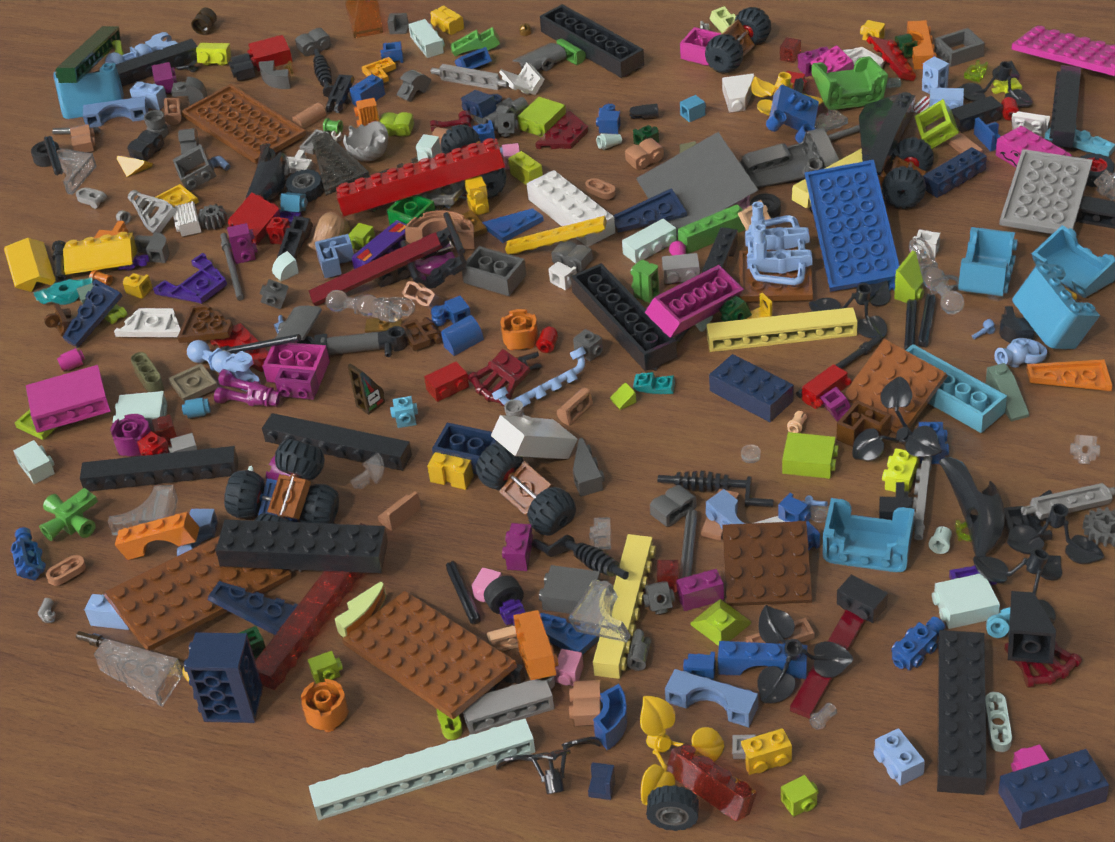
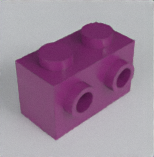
[798,46,829,77]
[152,62,177,94]
[227,223,258,264]
[275,367,319,400]
[502,523,533,571]
[676,569,724,611]

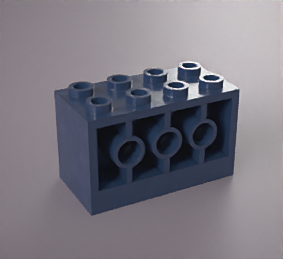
[184,633,263,723]

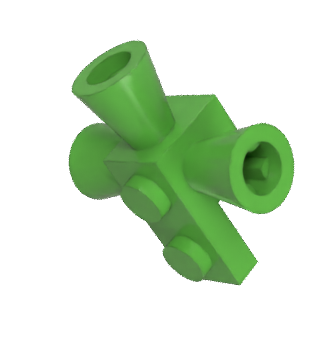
[39,488,98,541]

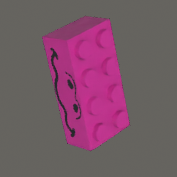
[996,126,1072,168]

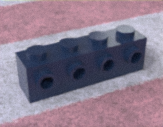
[923,147,987,198]

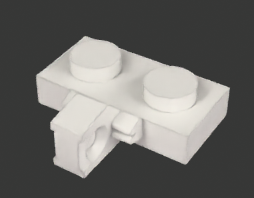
[287,150,313,173]

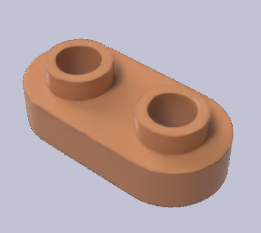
[585,178,616,200]
[46,555,86,586]

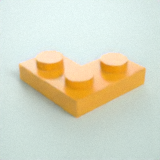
[362,57,396,83]

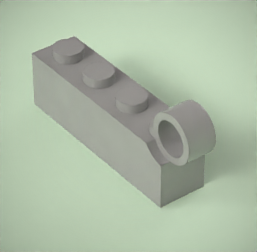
[463,675,555,735]

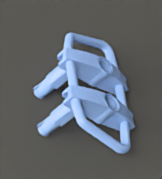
[745,201,812,285]

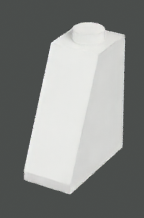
[722,73,754,113]

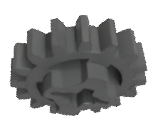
[1082,507,1115,547]

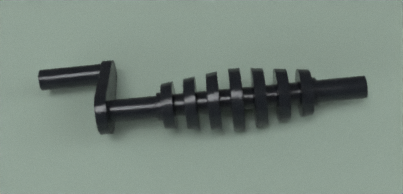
[313,49,351,104]
[657,470,774,507]
[532,535,629,580]

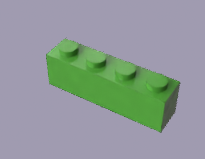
[678,204,746,254]

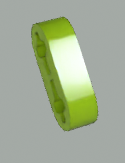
[436,708,463,740]

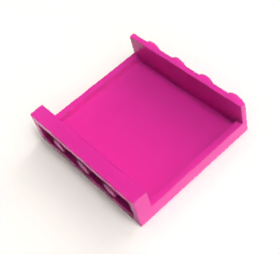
[26,365,111,433]

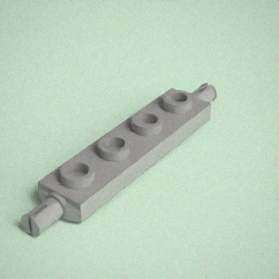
[431,64,509,90]
[913,456,932,540]
[1021,483,1115,519]

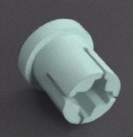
[929,526,952,554]

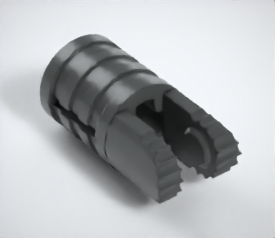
[627,629,651,671]

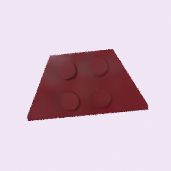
[535,111,588,149]

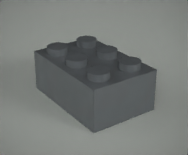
[462,246,526,296]

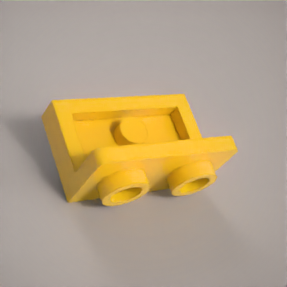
[741,729,792,775]

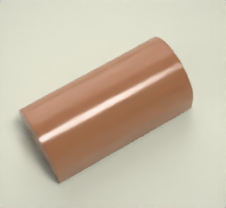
[164,98,181,125]
[292,102,327,129]
[557,388,593,426]

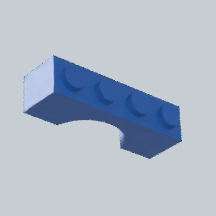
[718,641,807,679]

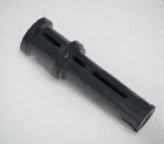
[52,240,67,282]

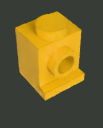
[860,20,885,40]
[123,273,153,299]

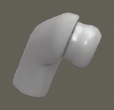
[38,598,56,623]

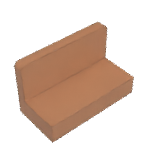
[378,491,421,531]

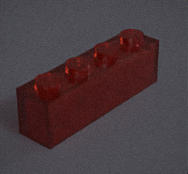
[666,743,757,822]

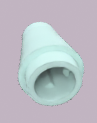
[596,134,622,150]

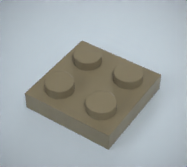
[168,363,218,403]

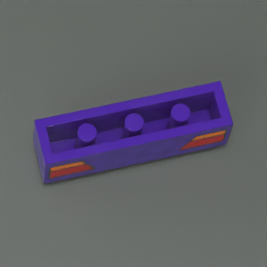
[352,220,407,269]

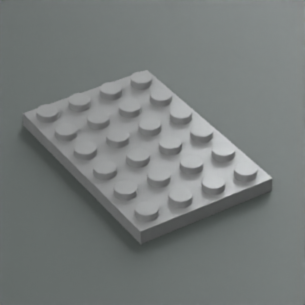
[999,149,1092,234]

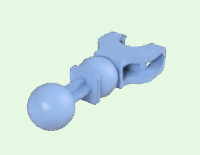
[105,32,178,64]
[187,340,261,392]

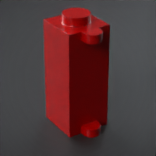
[802,364,852,409]

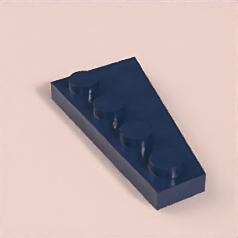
[63,279,123,348]
[208,581,302,638]

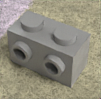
[662,253,700,284]

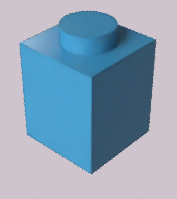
[680,95,706,122]
[281,192,308,212]

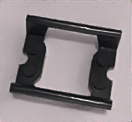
[400,212,467,289]

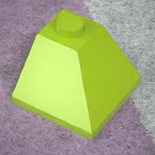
[894,250,924,303]
[691,599,751,646]

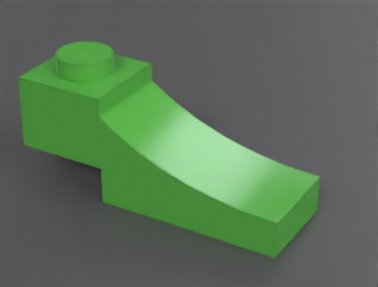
[451,27,500,56]

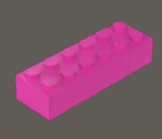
[645,265,744,338]

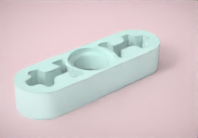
[985,692,1012,752]

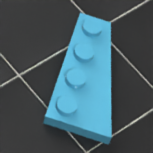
[1044,127,1115,157]

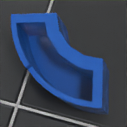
[593,684,627,750]

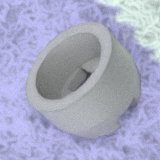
[116,210,131,224]

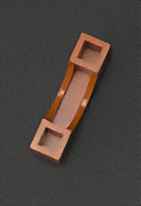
[907,20,936,70]
[115,512,200,560]

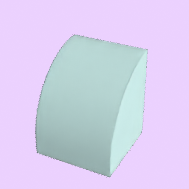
[272,251,299,281]

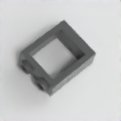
[934,28,985,67]
[173,144,217,191]

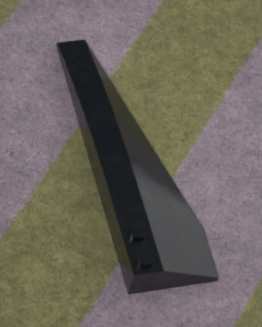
[859,92,916,176]

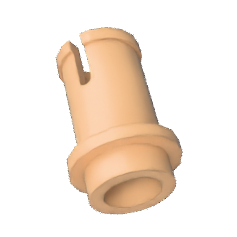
[787,411,807,433]

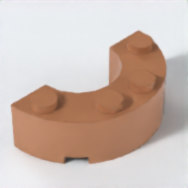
[405,210,475,249]

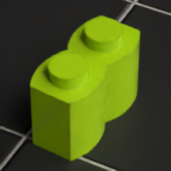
[379,112,414,137]

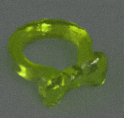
[955,520,971,542]

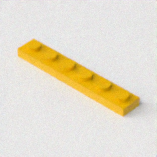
[505,216,607,254]

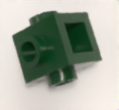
[719,296,752,322]

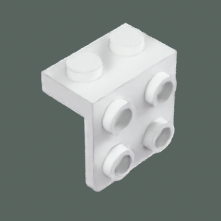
[499,62,545,95]
[1012,111,1050,137]

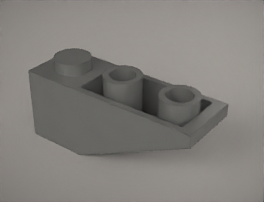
[573,438,605,497]

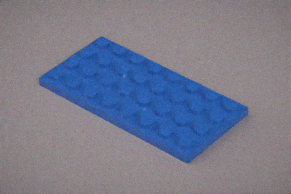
[804,160,899,292]

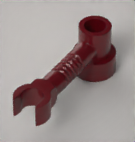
[430,111,472,132]

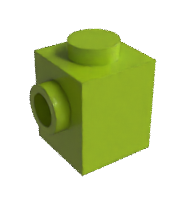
[348,223,375,250]
[781,775,819,817]

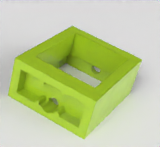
[914,99,959,149]

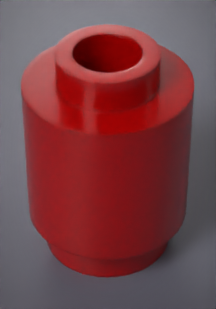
[1001,97,1019,120]
[536,326,558,353]

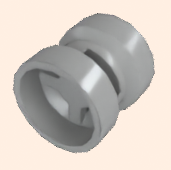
[504,400,524,417]

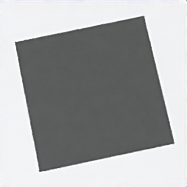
[636,132,758,236]

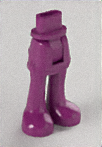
[214,369,281,407]

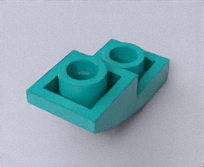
[633,372,675,394]

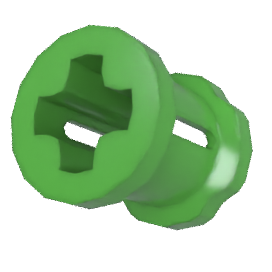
[323,118,343,134]

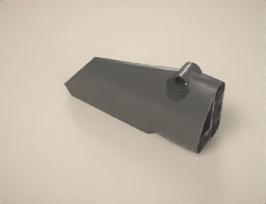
[739,127,839,188]

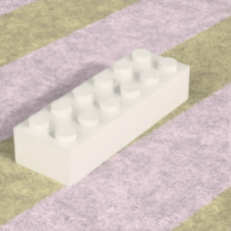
[527,170,615,247]

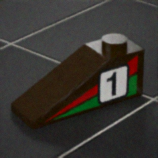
[348,363,385,415]

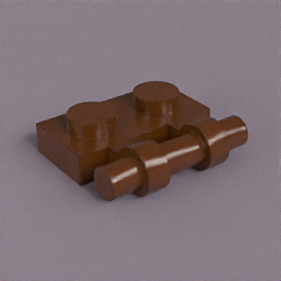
[400,317,442,351]

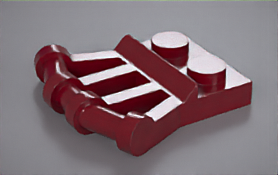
[468,349,531,406]
[1004,640,1082,688]

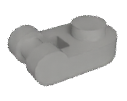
[76,188,107,209]

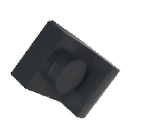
[999,306,1034,343]
[879,482,913,520]

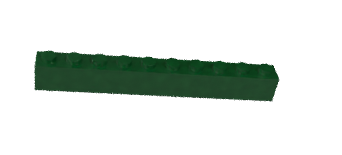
[55,26,121,83]

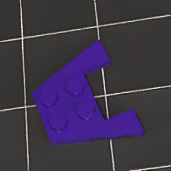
[153,253,227,303]

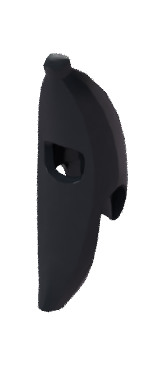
[246,143,290,202]
[939,457,1005,557]

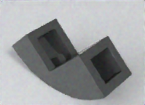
[259,61,291,89]

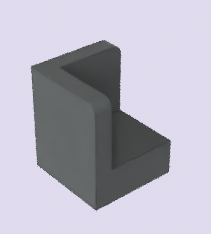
[387,13,409,34]

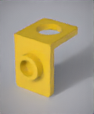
[747,293,772,319]

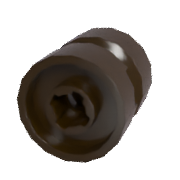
[191,7,217,35]

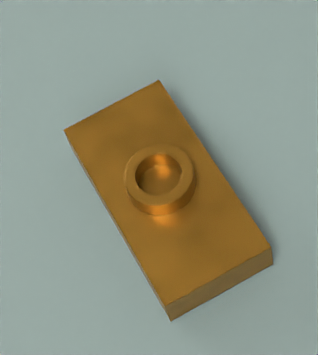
[462,210,487,237]
[365,317,403,333]

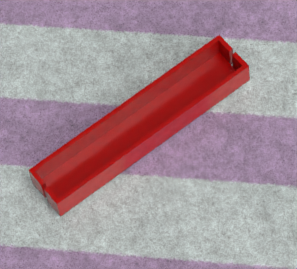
[336,138,505,216]

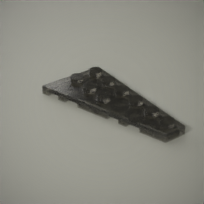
[311,132,370,196]

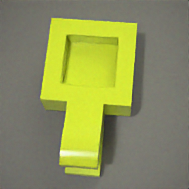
[991,78,1022,94]

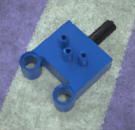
[766,78,819,143]

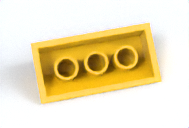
[63,232,137,275]

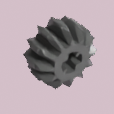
[198,204,227,230]

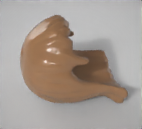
[307,212,350,250]

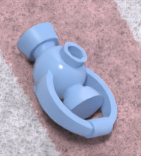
[994,338,1047,368]

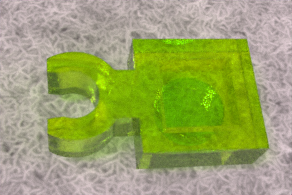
[964,60,988,82]

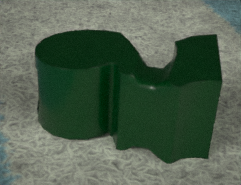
[895,34,918,58]

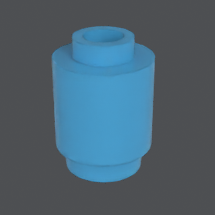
[182,397,211,419]

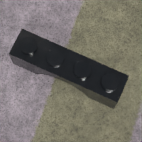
[702,227,738,273]

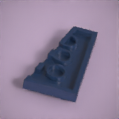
[613,188,687,233]

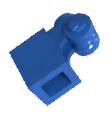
[596,104,621,134]
[431,296,471,326]

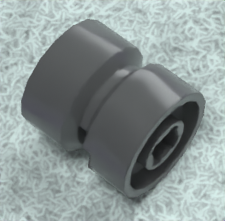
[144,110,169,138]

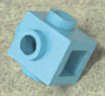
[390,396,418,428]

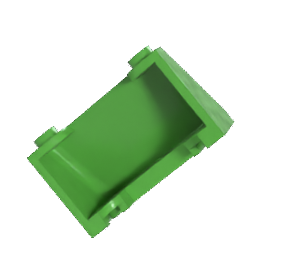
[811,56,888,110]

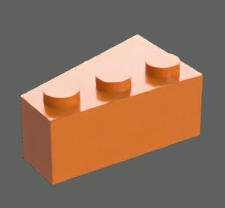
[513,610,559,680]

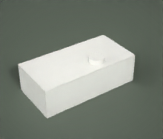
[491,415,578,459]

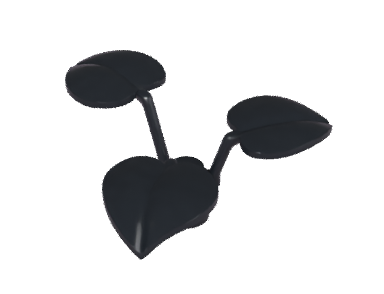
[958,61,1033,107]
[809,281,890,339]
[852,377,942,461]
[1007,490,1104,564]
[973,548,1062,624]
[757,605,853,704]
[496,736,601,794]

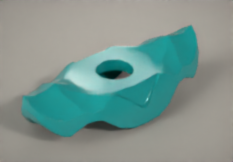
[33,277,93,305]

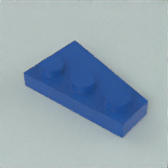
[482,208,544,243]
[540,613,602,655]

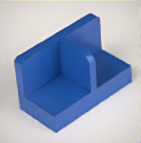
[974,117,1001,152]

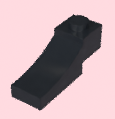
[277,216,313,259]

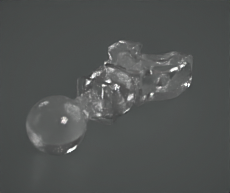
[909,238,964,314]
[326,290,415,322]

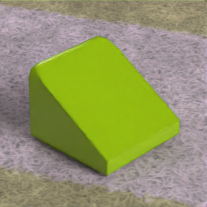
[610,383,636,410]

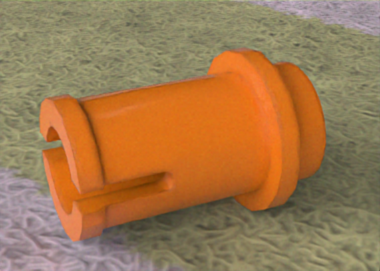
[89,270,113,286]

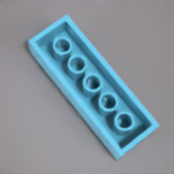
[906,344,1007,433]

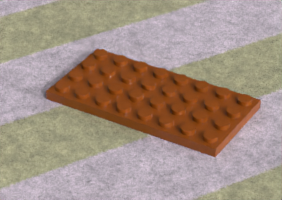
[181,84,306,164]
[104,536,291,652]
[342,591,517,719]

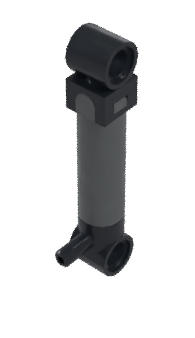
[296,326,407,359]

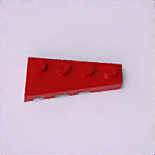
[866,36,916,81]
[210,323,269,372]

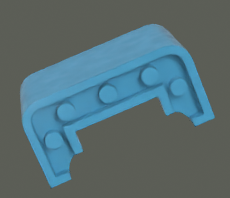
[958,227,1018,297]
[1012,263,1100,349]
[823,498,915,572]

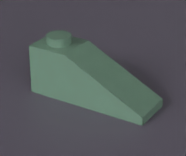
[985,363,1029,422]

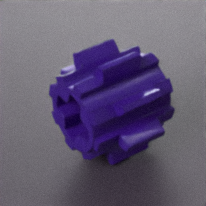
[499,599,526,626]

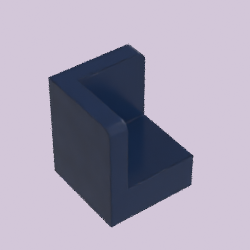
[588,762,616,800]

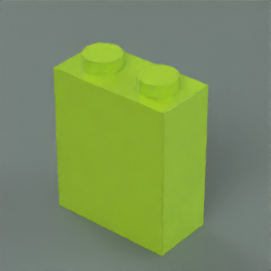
[517,97,566,137]
[782,432,839,479]

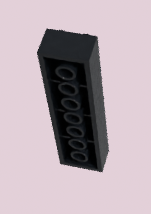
[539,4,645,78]
[571,263,677,372]
[216,519,388,573]
[937,630,987,795]

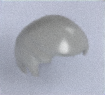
[343,121,388,162]

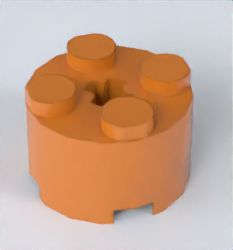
[500,309,539,350]
[301,679,349,732]

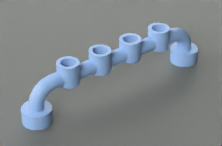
[492,346,586,407]

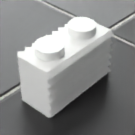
[173,201,201,237]

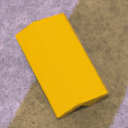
[4,238,56,292]

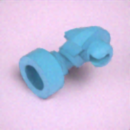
[986,607,1010,638]

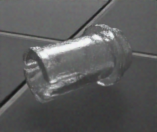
[809,703,837,730]

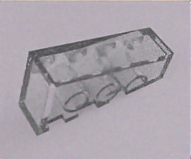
[94,639,183,707]

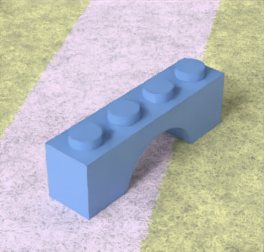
[82,96,148,127]
[705,489,745,530]
[177,509,218,556]
[665,669,758,727]

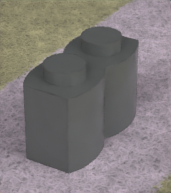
[295,28,331,56]
[551,241,593,272]
[650,485,696,527]

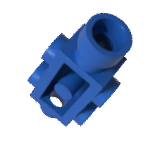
[11,527,45,580]
[891,617,945,671]

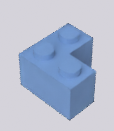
[314,234,354,278]

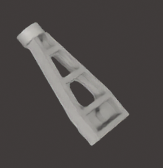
[128,190,177,234]

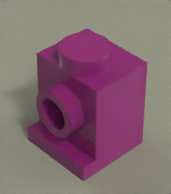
[820,387,851,422]

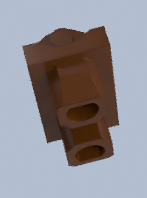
[44,304,75,336]

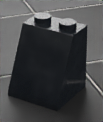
[1007,591,1056,664]

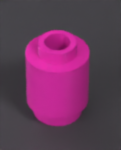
[57,348,86,371]

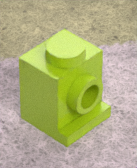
[308,651,343,684]

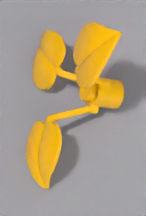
[751,72,823,116]
[640,696,724,805]

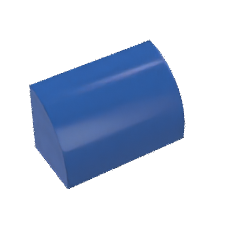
[454,47,492,69]
[441,315,484,356]

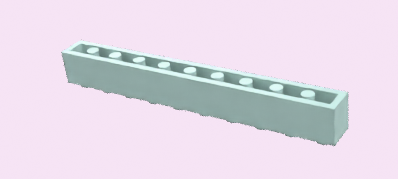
[309,719,535,821]

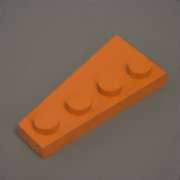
[1026,359,1113,391]

